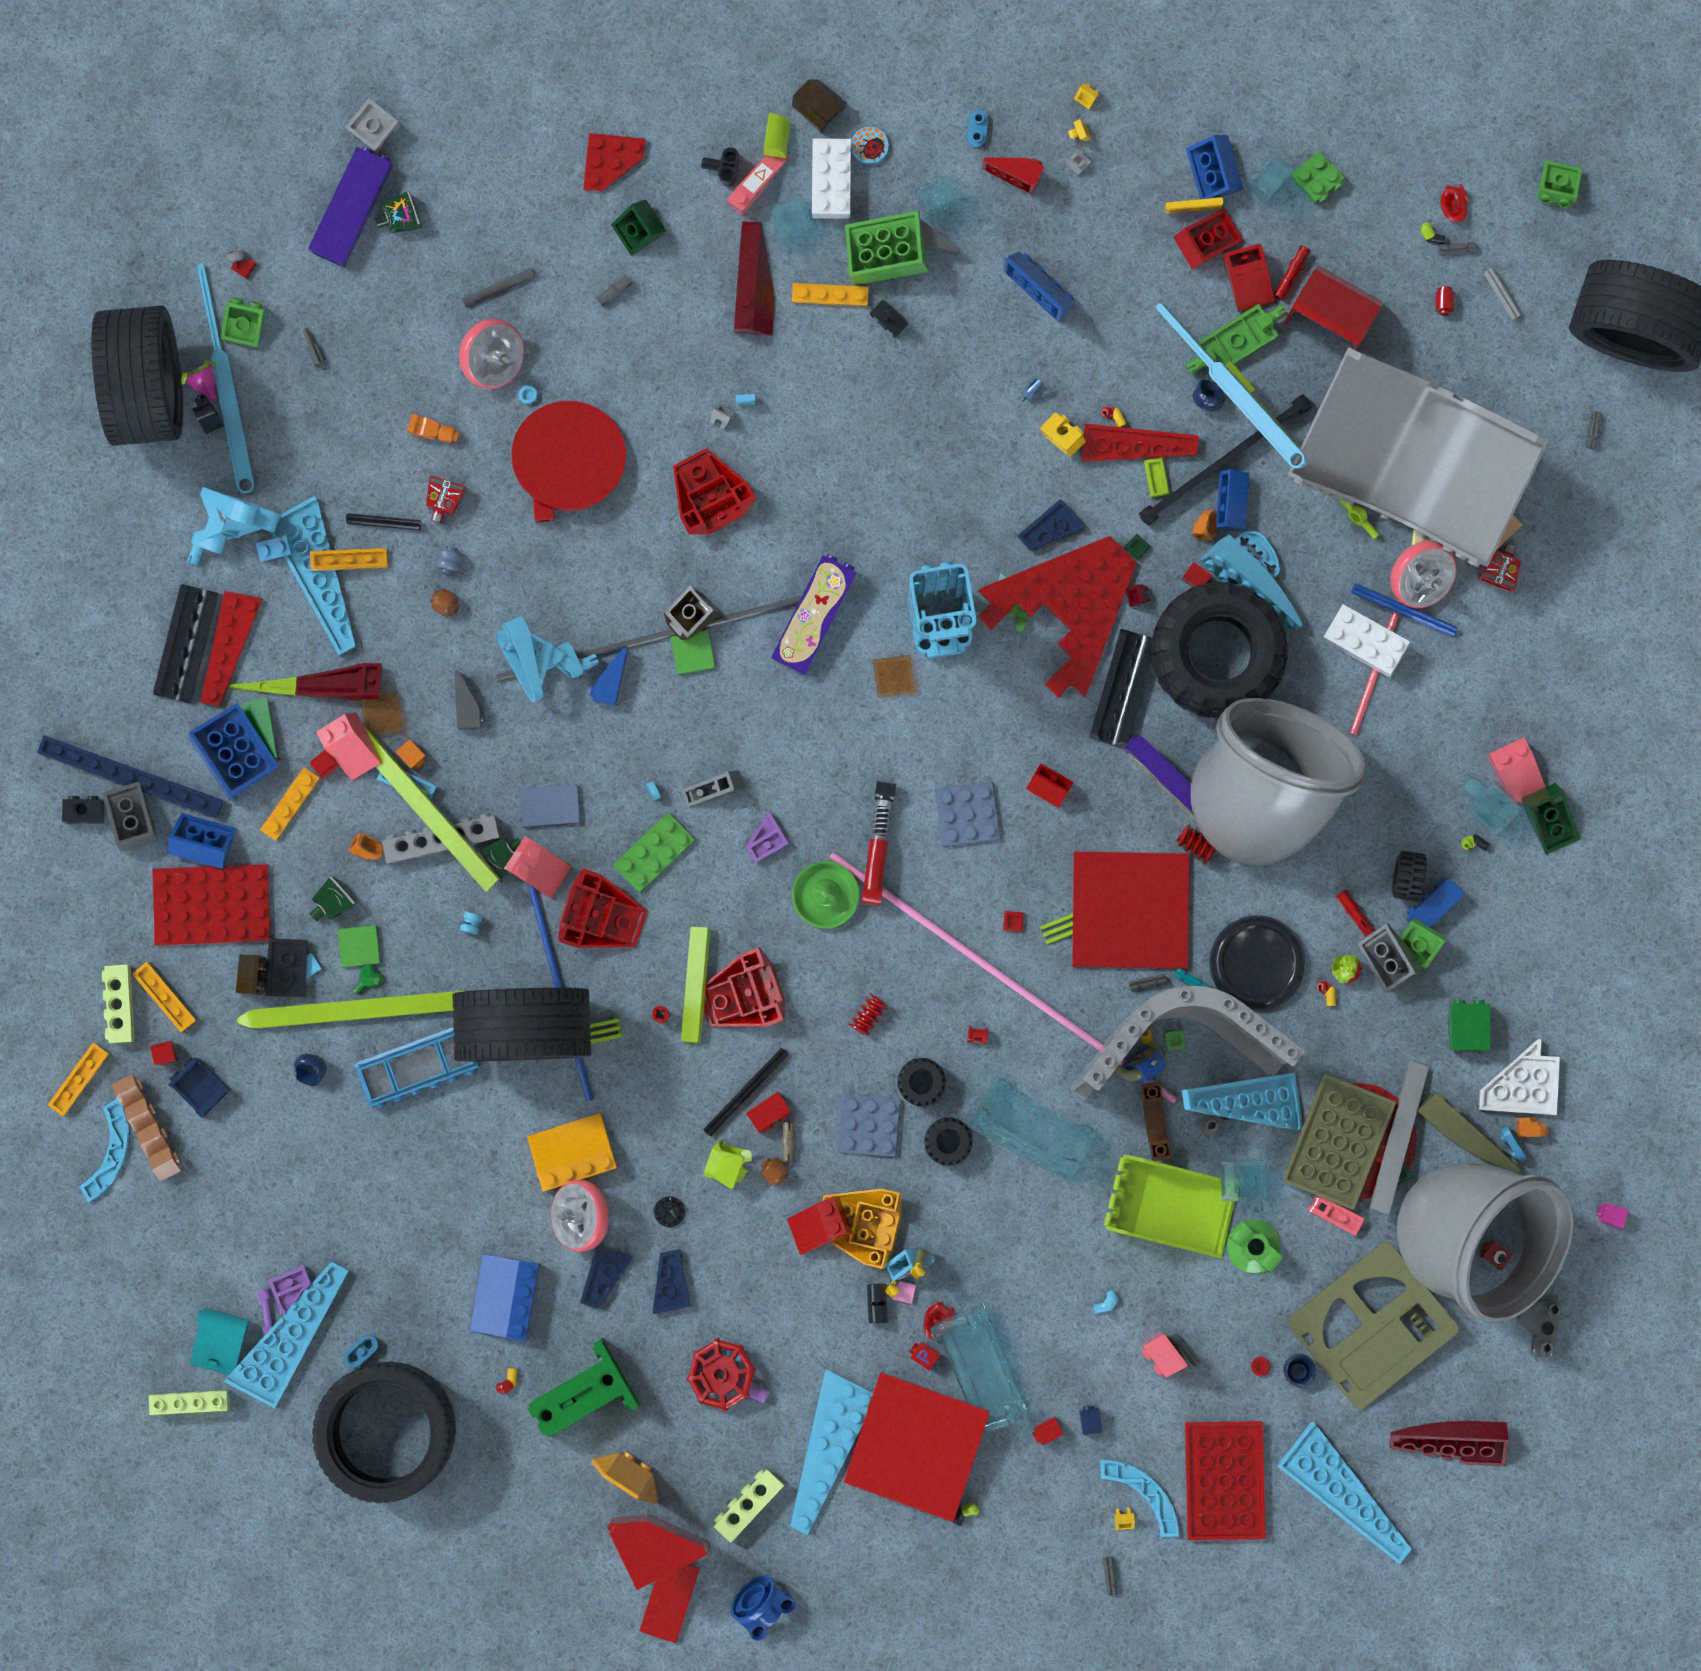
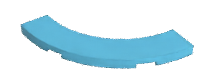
[79,1099,129,1203]
[1100,1459,1180,1537]

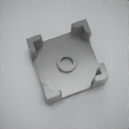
[345,99,401,155]

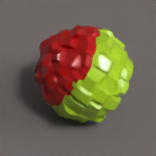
[1331,955,1362,984]

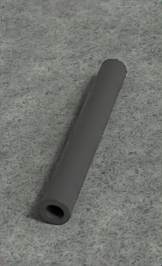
[462,268,535,307]

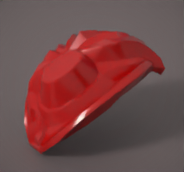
[1440,184,1469,222]
[923,1302,954,1341]

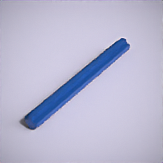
[1351,584,1458,637]

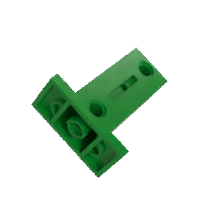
[528,1338,641,1437]

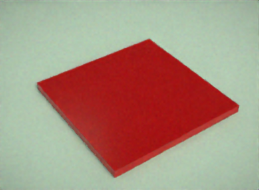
[1072,851,1189,969]
[844,1372,990,1522]

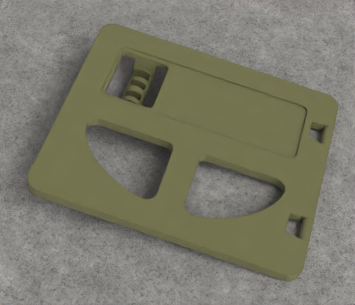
[1288,1242,1458,1409]

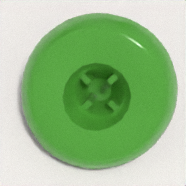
[792,861,859,929]

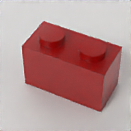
[1026,763,1074,808]
[746,1092,791,1133]

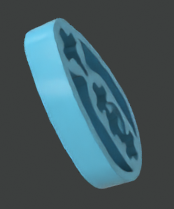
[1236,531,1280,578]

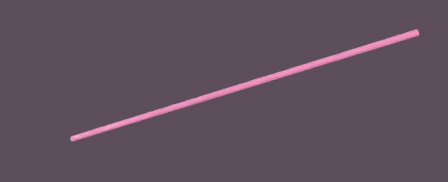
[829,852,1178,1104]

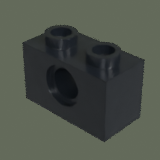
[62,796,104,824]

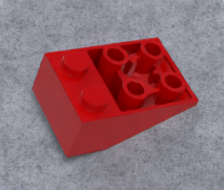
[1222,243,1275,312]

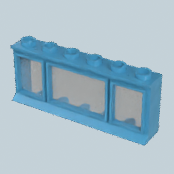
[354,1027,480,1110]

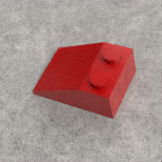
[982,157,1044,195]
[1173,208,1244,270]
[787,1197,853,1255]

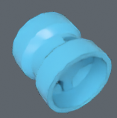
[460,912,483,935]

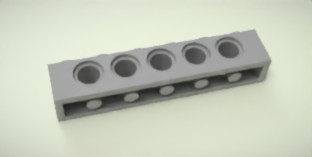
[382,813,501,865]

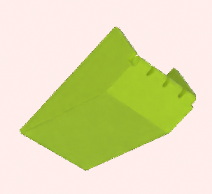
[1104,1154,1239,1258]

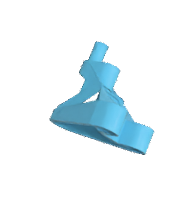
[187,487,281,566]
[496,616,599,702]

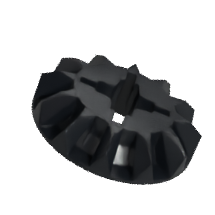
[654,1196,685,1227]

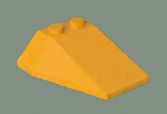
[591,1451,659,1505]

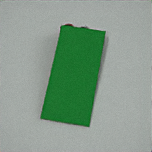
[241,697,281,763]

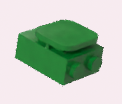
[1448,1000,1491,1051]

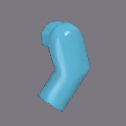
[1093,1290,1118,1314]

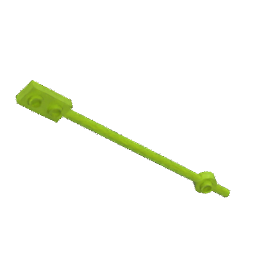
[1225,361,1379,539]

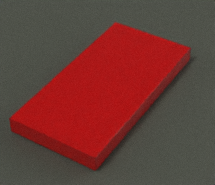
[639,1564,700,1643]

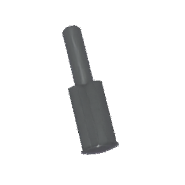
[303,328,325,366]

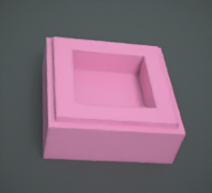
[893,1281,916,1304]

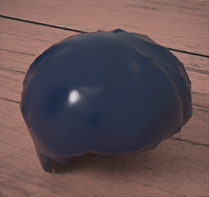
[1192,380,1225,411]
[294,1053,327,1086]
[1283,1353,1316,1388]

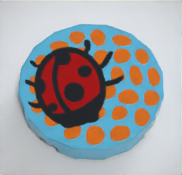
[851,126,889,165]

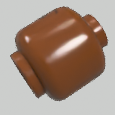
[430,589,460,617]
[761,1157,789,1186]

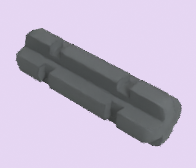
[1439,242,1477,256]
[1586,411,1602,449]
[1129,974,1167,991]
[1169,1333,1199,1368]
[1103,1557,1118,1596]

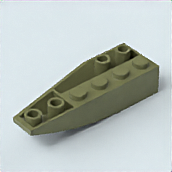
[1417,1093,1521,1173]

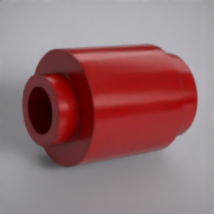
[1435,286,1454,316]

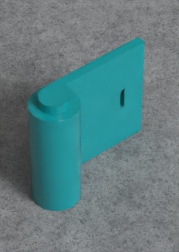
[189,1307,250,1375]

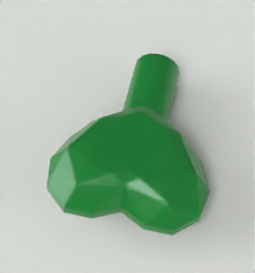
[353,964,383,995]

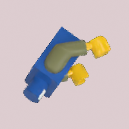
[1115,1029,1167,1082]

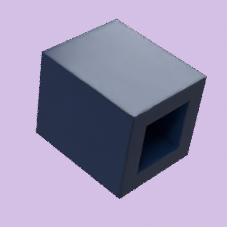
[1079,1405,1102,1435]

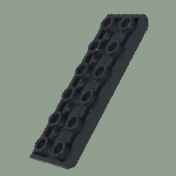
[153,584,219,704]
[1089,629,1152,749]

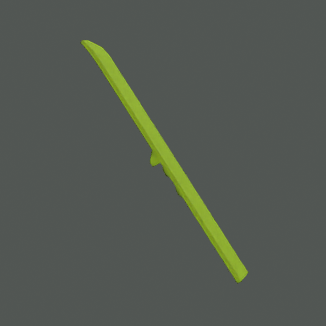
[363,725,499,892]
[236,990,465,1028]

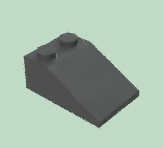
[102,782,158,852]
[1357,923,1425,993]

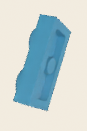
[256,535,295,562]

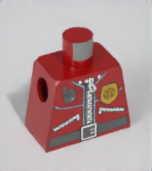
[426,475,467,524]
[1478,544,1521,592]

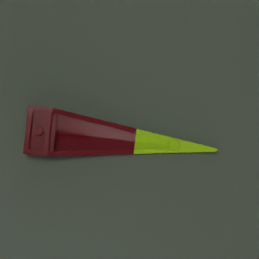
[229,663,383,701]

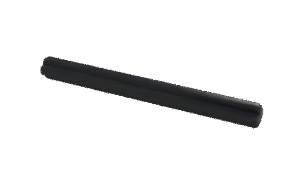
[703,1048,788,1136]

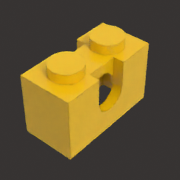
[1040,412,1086,458]

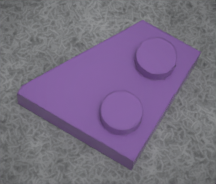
[746,812,789,863]
[268,1266,312,1315]

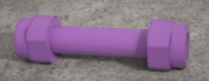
[258,1289,274,1336]

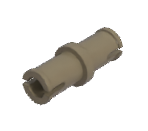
[781,1122,796,1162]

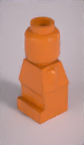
[407,414,459,443]

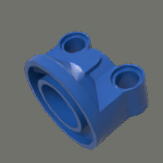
[731,1575,796,1641]

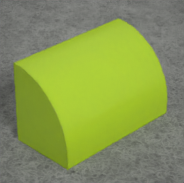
[764,113,791,158]

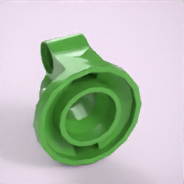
[1227,1219,1284,1273]

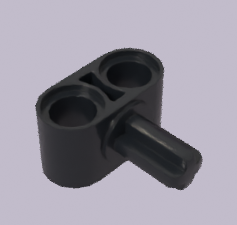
[701,147,739,186]
[869,300,908,338]
[192,394,223,434]

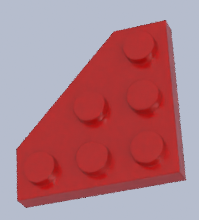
[583,133,646,192]

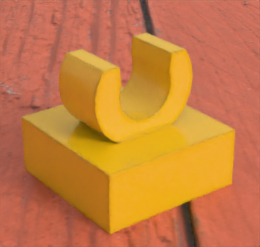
[1074,83,1099,110]
[1068,119,1092,142]
[1114,1507,1135,1531]

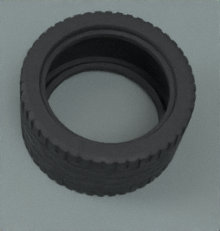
[1569,260,1701,372]
[91,305,183,446]
[452,987,591,1062]
[312,1361,456,1503]

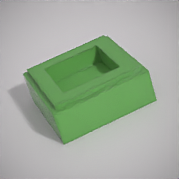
[1164,1029,1186,1051]

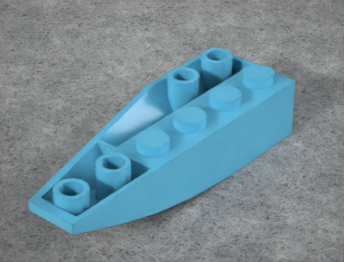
[1200,535,1302,631]

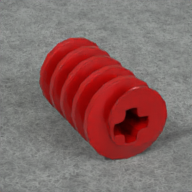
[1176,824,1216,865]
[848,993,888,1036]

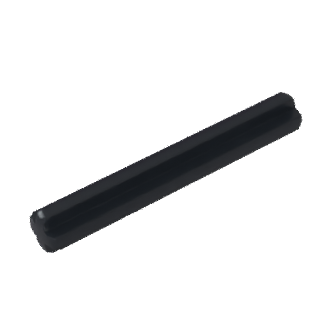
[346,513,421,531]

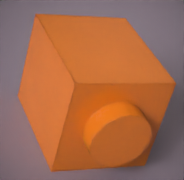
[396,739,427,770]

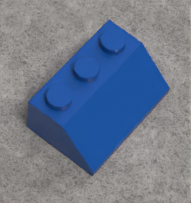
[1186,135,1243,199]
[167,813,236,869]

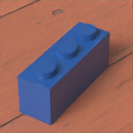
[1216,469,1250,531]
[1405,878,1465,927]

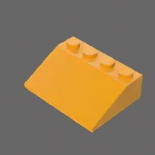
[527,1113,618,1192]

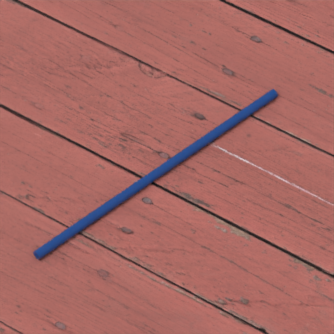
[527,884,593,1101]

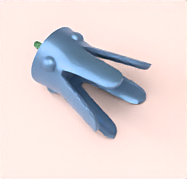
[1021,375,1048,403]

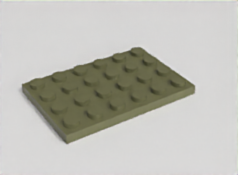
[1281,1073,1396,1210]

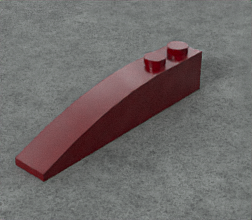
[734,221,775,336]
[1389,1421,1509,1466]

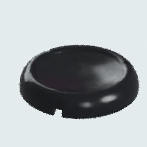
[1209,915,1305,1011]

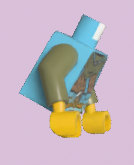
[885,1246,935,1298]

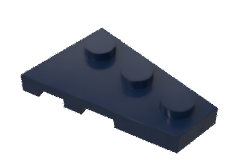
[1017,499,1086,551]
[580,1247,633,1309]
[652,1249,691,1314]

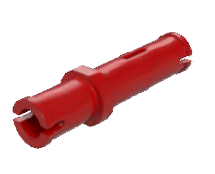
[1273,245,1311,301]
[1336,889,1375,937]

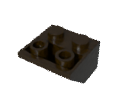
[236,954,268,995]

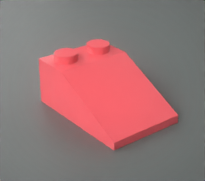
[316,712,382,780]
[1487,737,1546,807]
[504,836,572,899]
[1142,1332,1188,1377]

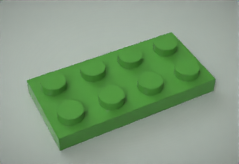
[613,812,695,893]

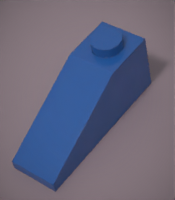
[590,648,628,706]

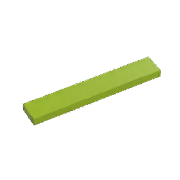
[681,927,711,1043]

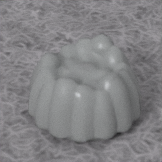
[225,249,244,263]

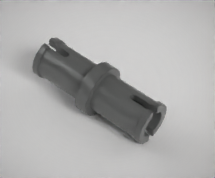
[595,275,632,307]

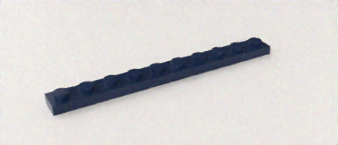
[37,735,224,818]

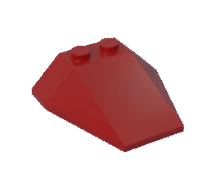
[673,448,757,535]
[558,868,647,948]
[704,947,785,1027]

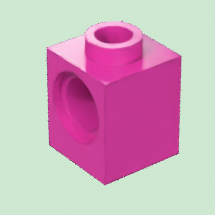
[1596,1203,1629,1229]

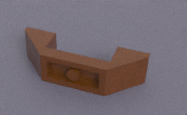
[1141,1082,1172,1161]

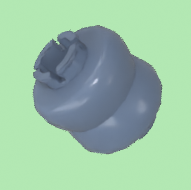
[436,546,462,575]

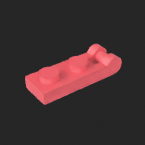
[1307,1195,1364,1236]

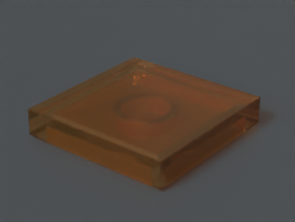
[873,655,915,698]
[360,692,404,736]

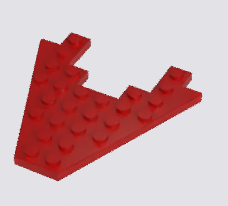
[977,536,1137,698]

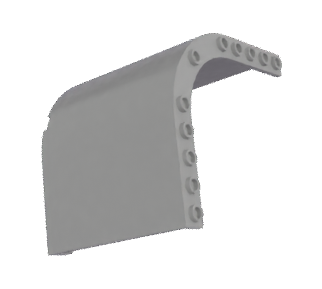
[1288,347,1549,567]
[1069,986,1305,1100]

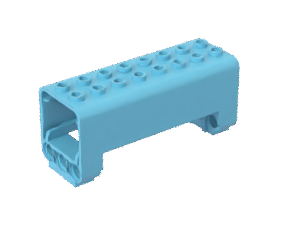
[908,562,976,659]

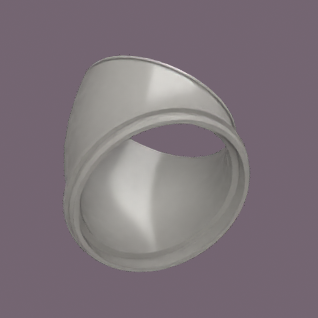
[1190,698,1365,866]
[1397,1163,1573,1322]

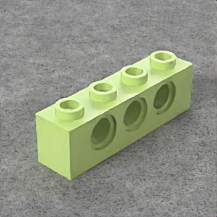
[102,965,135,1044]
[149,1390,231,1415]
[714,1468,784,1543]

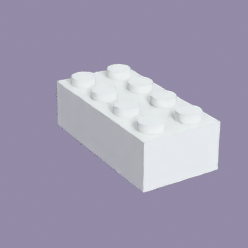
[812,139,851,219]
[1323,604,1410,678]

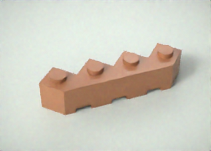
[112,1074,181,1181]

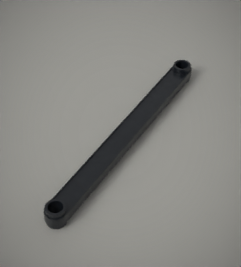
[1139,394,1312,526]

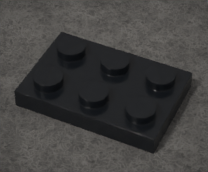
[266,938,308,998]

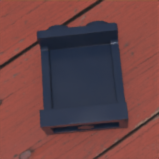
[168,1057,230,1118]

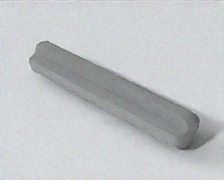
[1484,268,1521,320]

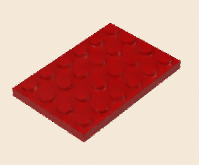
[152,864,270,946]
[1184,1421,1266,1540]

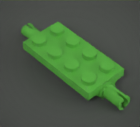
[1185,304,1288,375]

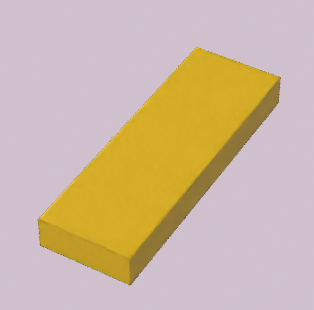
[1165,197,1223,214]

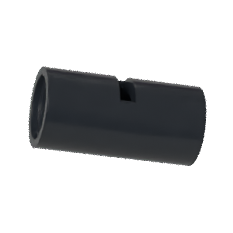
[867,1283,888,1323]

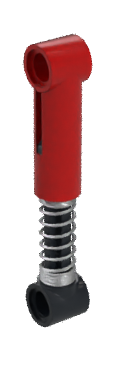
[861,781,896,906]

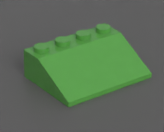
[845,211,929,286]

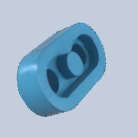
[967,109,988,148]
[1499,1126,1528,1163]
[344,1335,379,1368]

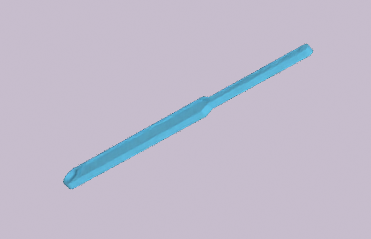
[197,264,254,494]
[1156,304,1307,469]

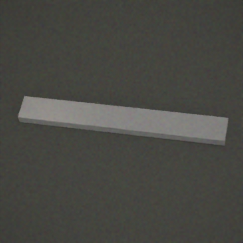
[1369,1061,1429,1215]

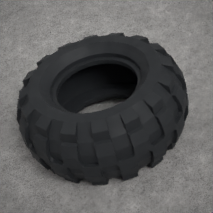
[1151,581,1289,719]

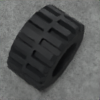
[1392,850,1427,901]
[897,1058,946,1106]
[924,1117,973,1166]

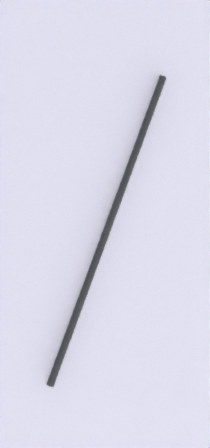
[496,589,849,682]

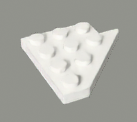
[1478,1039,1560,1115]

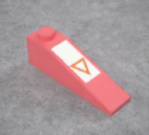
[727,155,790,216]

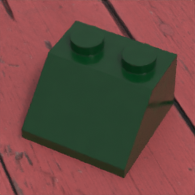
[611,199,666,256]

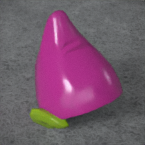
[181,360,217,401]

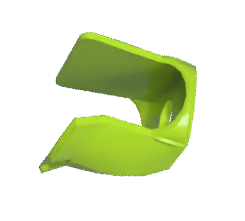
[704,1139,752,1189]

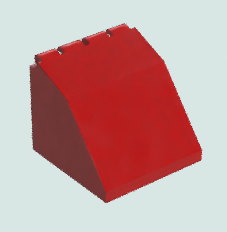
[1284,265,1383,350]
[607,1514,711,1590]

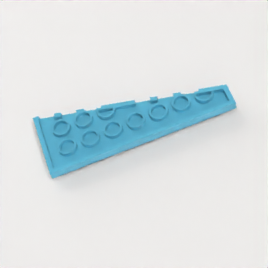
[271,496,356,656]
[1182,1073,1303,1130]
[224,1261,349,1409]
[790,1369,873,1535]
[1277,1421,1411,1564]

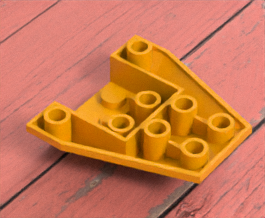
[823,1189,902,1269]

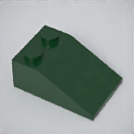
[1521,783,1580,855]

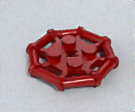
[686,1338,756,1411]

